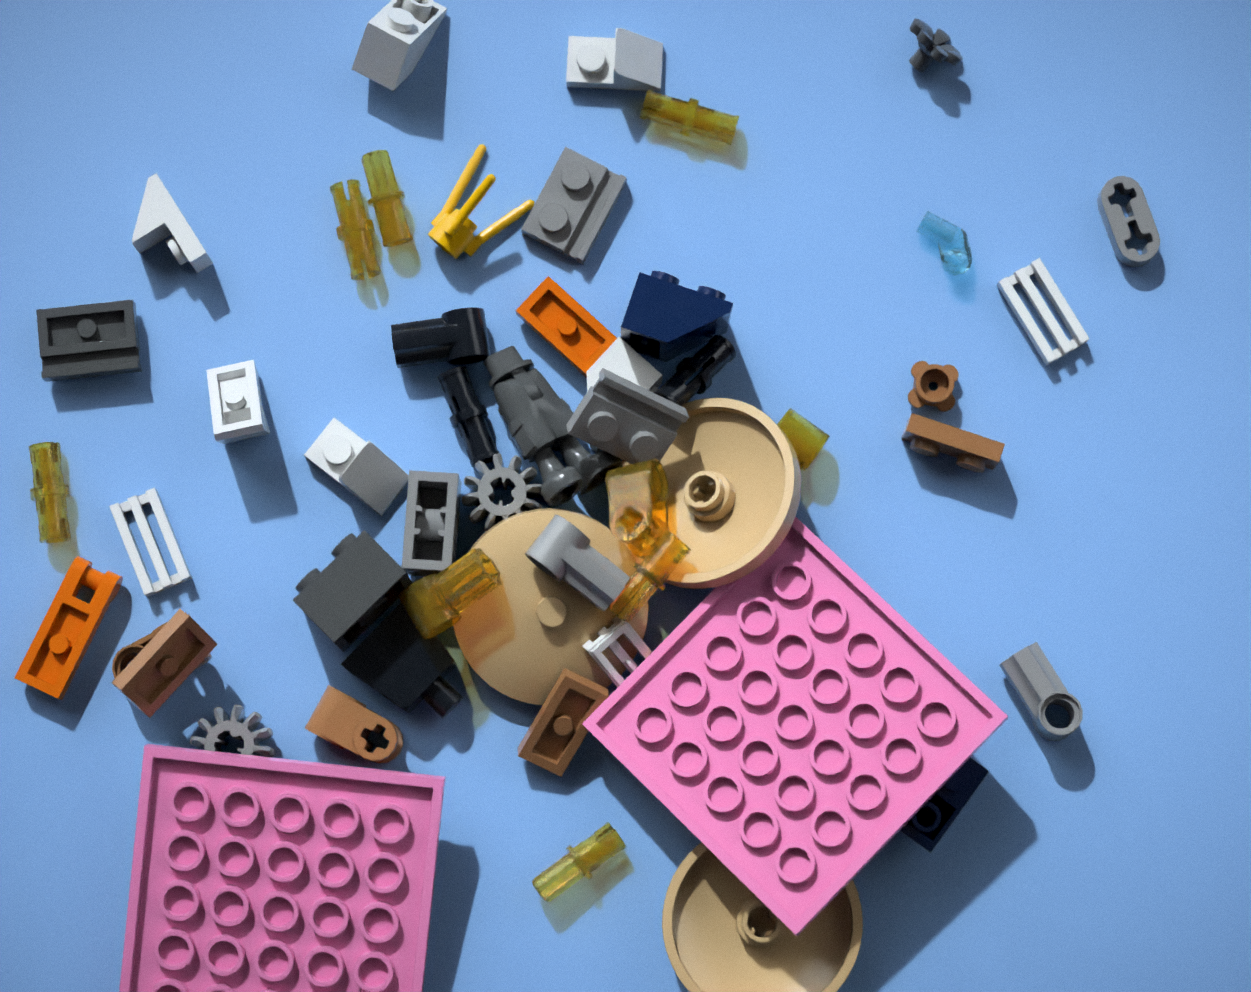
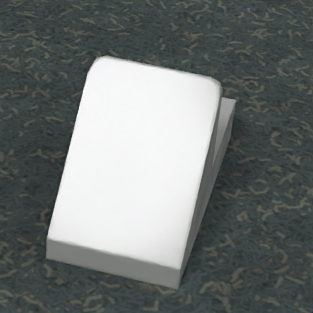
[566,28,663,92]
[132,173,213,273]
[206,360,270,444]
[304,418,409,516]

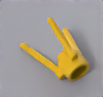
[427,144,535,259]

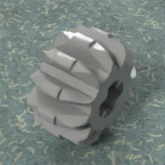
[461,453,542,532]
[190,704,275,757]

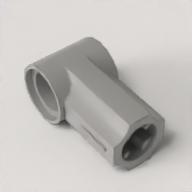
[525,515,630,611]
[999,642,1083,741]

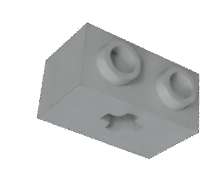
[402,470,462,578]

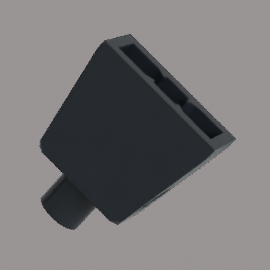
[341,597,463,718]

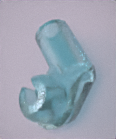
[917,211,972,275]

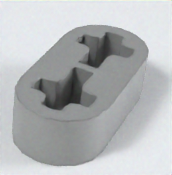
[1097,176,1160,267]

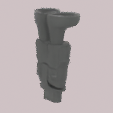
[483,346,622,507]

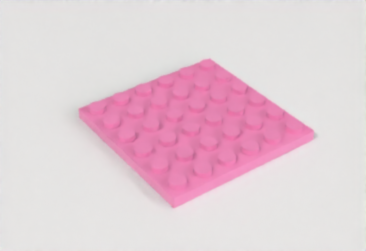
[582,517,1008,936]
[119,744,446,992]

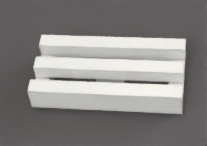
[997,258,1090,366]
[109,488,192,597]
[582,614,652,688]

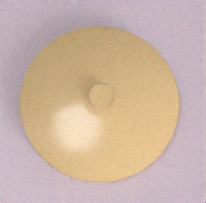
[612,398,801,589]
[451,508,649,705]
[662,842,863,992]

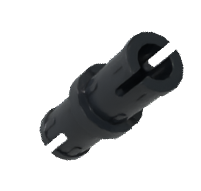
[654,335,736,406]
[437,366,499,467]

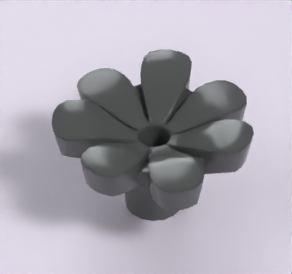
[909,18,963,72]

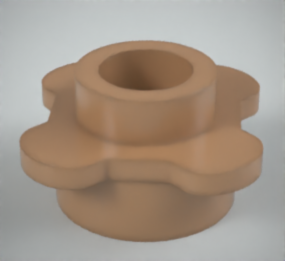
[908,361,959,412]

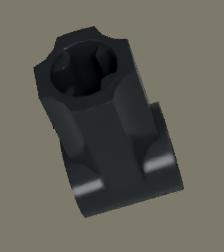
[391,307,490,368]

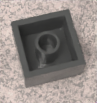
[293,530,413,652]

